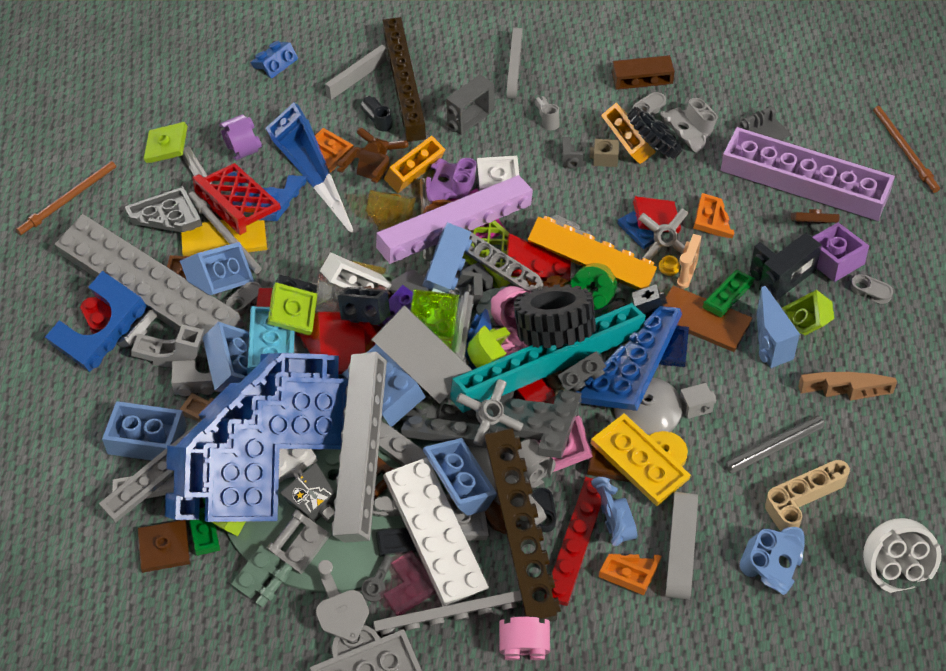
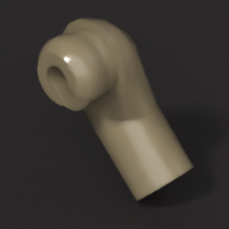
[545,370,565,395]

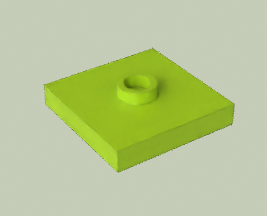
[144,122,188,163]
[267,282,317,335]

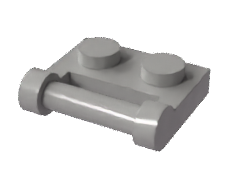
[266,509,331,574]

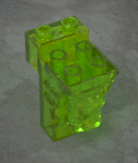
[411,289,459,350]

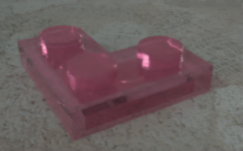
[384,550,436,616]

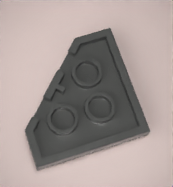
[125,187,203,232]

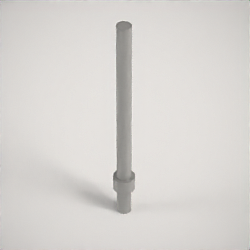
[188,191,262,274]

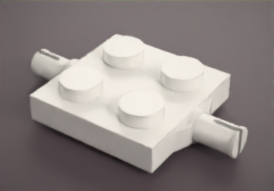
[279,449,318,482]

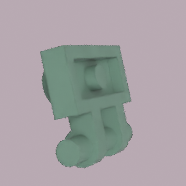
[231,545,293,608]

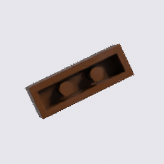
[612,55,675,90]

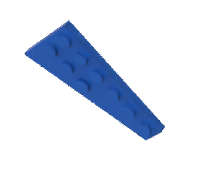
[577,306,682,411]

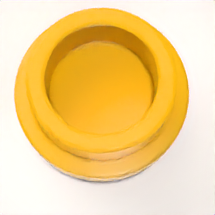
[659,255,680,276]

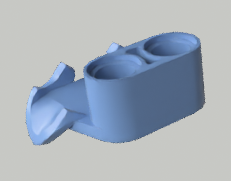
[591,477,637,546]
[740,527,805,595]

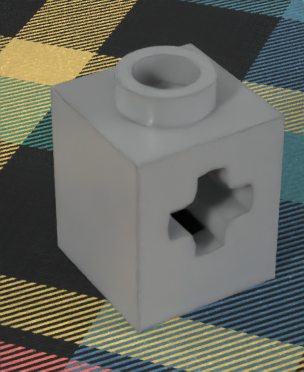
[680,383,716,419]

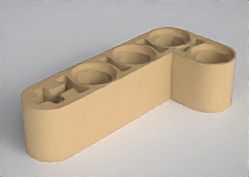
[765,460,850,531]

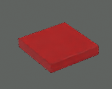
[633,196,681,233]

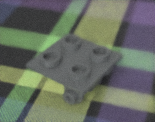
[735,106,791,141]

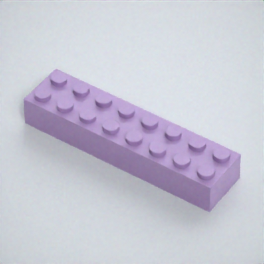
[721,127,895,221]

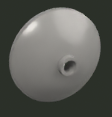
[614,378,682,436]

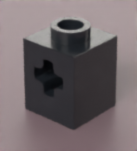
[632,284,668,320]

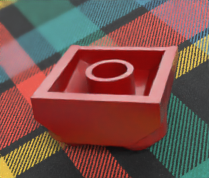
[80,297,133,334]

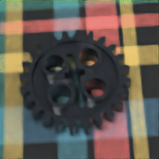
[627,107,683,159]

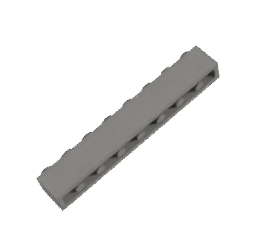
[332,352,387,543]

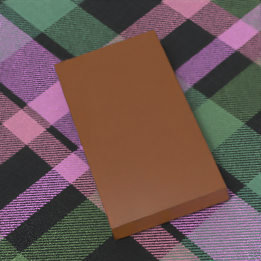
[664,285,753,352]

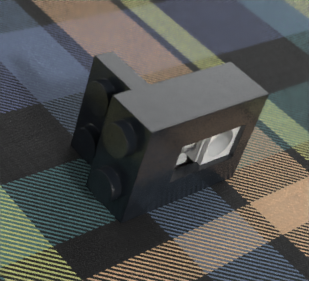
[750,233,822,301]

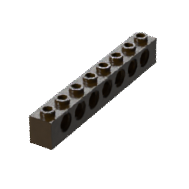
[382,17,426,142]
[485,428,561,623]

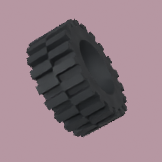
[514,285,596,348]

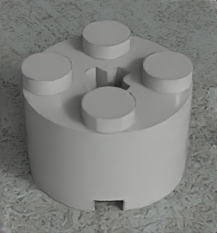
[503,438,556,490]

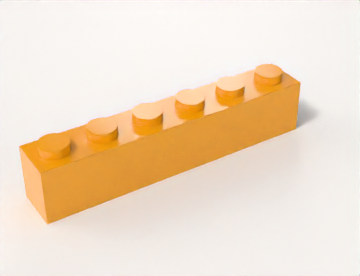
[528,216,657,290]

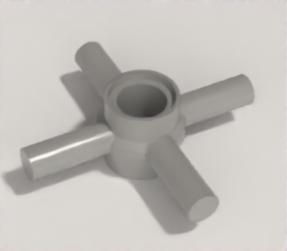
[638,208,688,260]
[456,379,523,446]

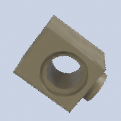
[590,139,619,167]

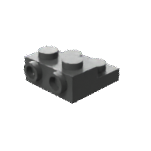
[558,351,607,392]

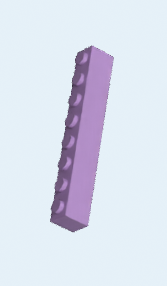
[376,175,533,264]

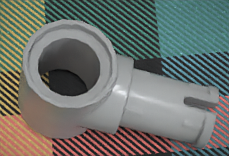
[534,96,560,131]

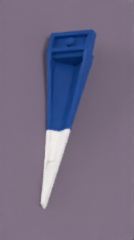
[266,102,353,232]

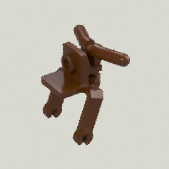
[337,127,409,183]

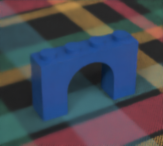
[45,271,147,372]

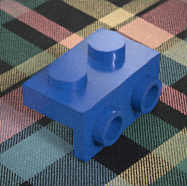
[250,41,298,78]

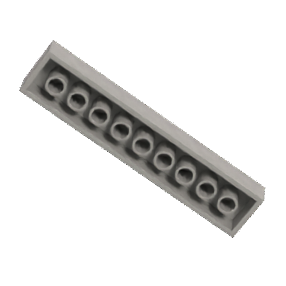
[55,214,244,349]

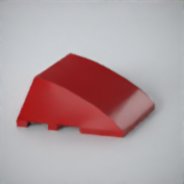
[295,312,382,375]

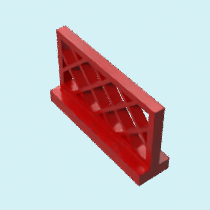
[192,163,281,235]

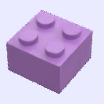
[813,223,869,282]

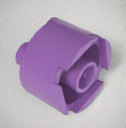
[220,114,262,161]

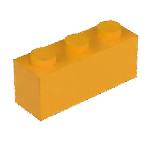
[601,102,656,164]
[384,136,446,193]

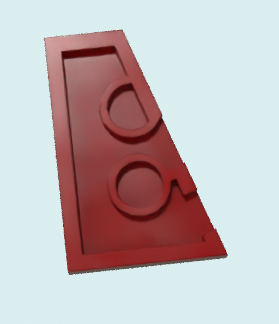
[507,233,571,282]

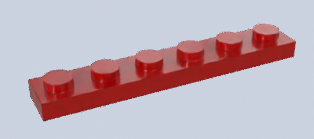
[544,477,601,606]

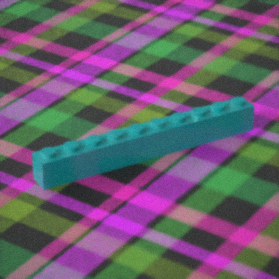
[450,303,646,413]

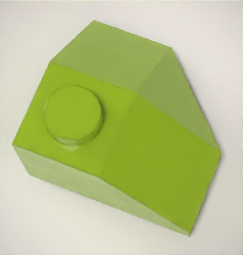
[782,290,834,336]

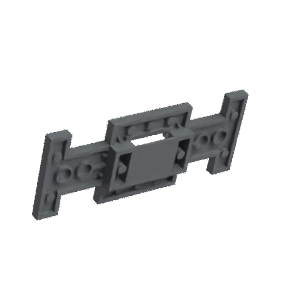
[399,389,581,459]

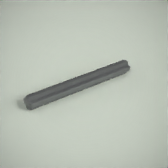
[725,416,825,473]

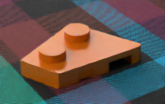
[693,193,735,239]
[599,554,662,595]

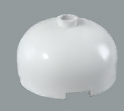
[863,518,941,593]

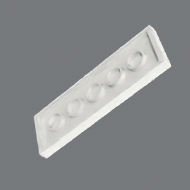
[383,457,489,606]

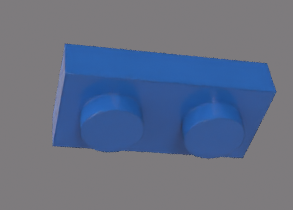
[617,211,655,249]

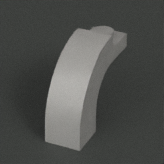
[131,324,204,368]

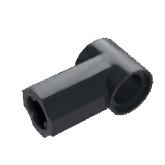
[360,95,393,132]

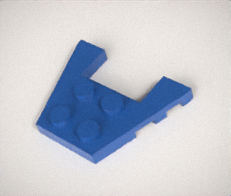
[228,172,307,221]

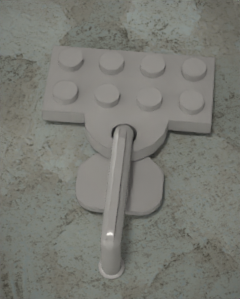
[310,560,422,671]

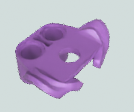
[426,158,477,204]

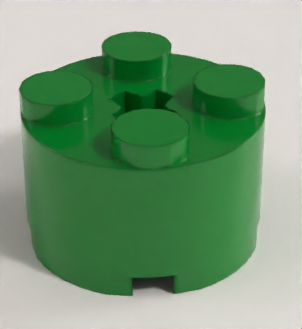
[570,263,617,310]

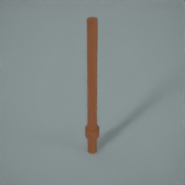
[873,106,940,193]
[16,161,116,236]

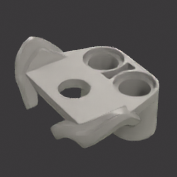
[660,98,718,152]

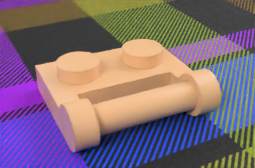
[677,234,701,289]

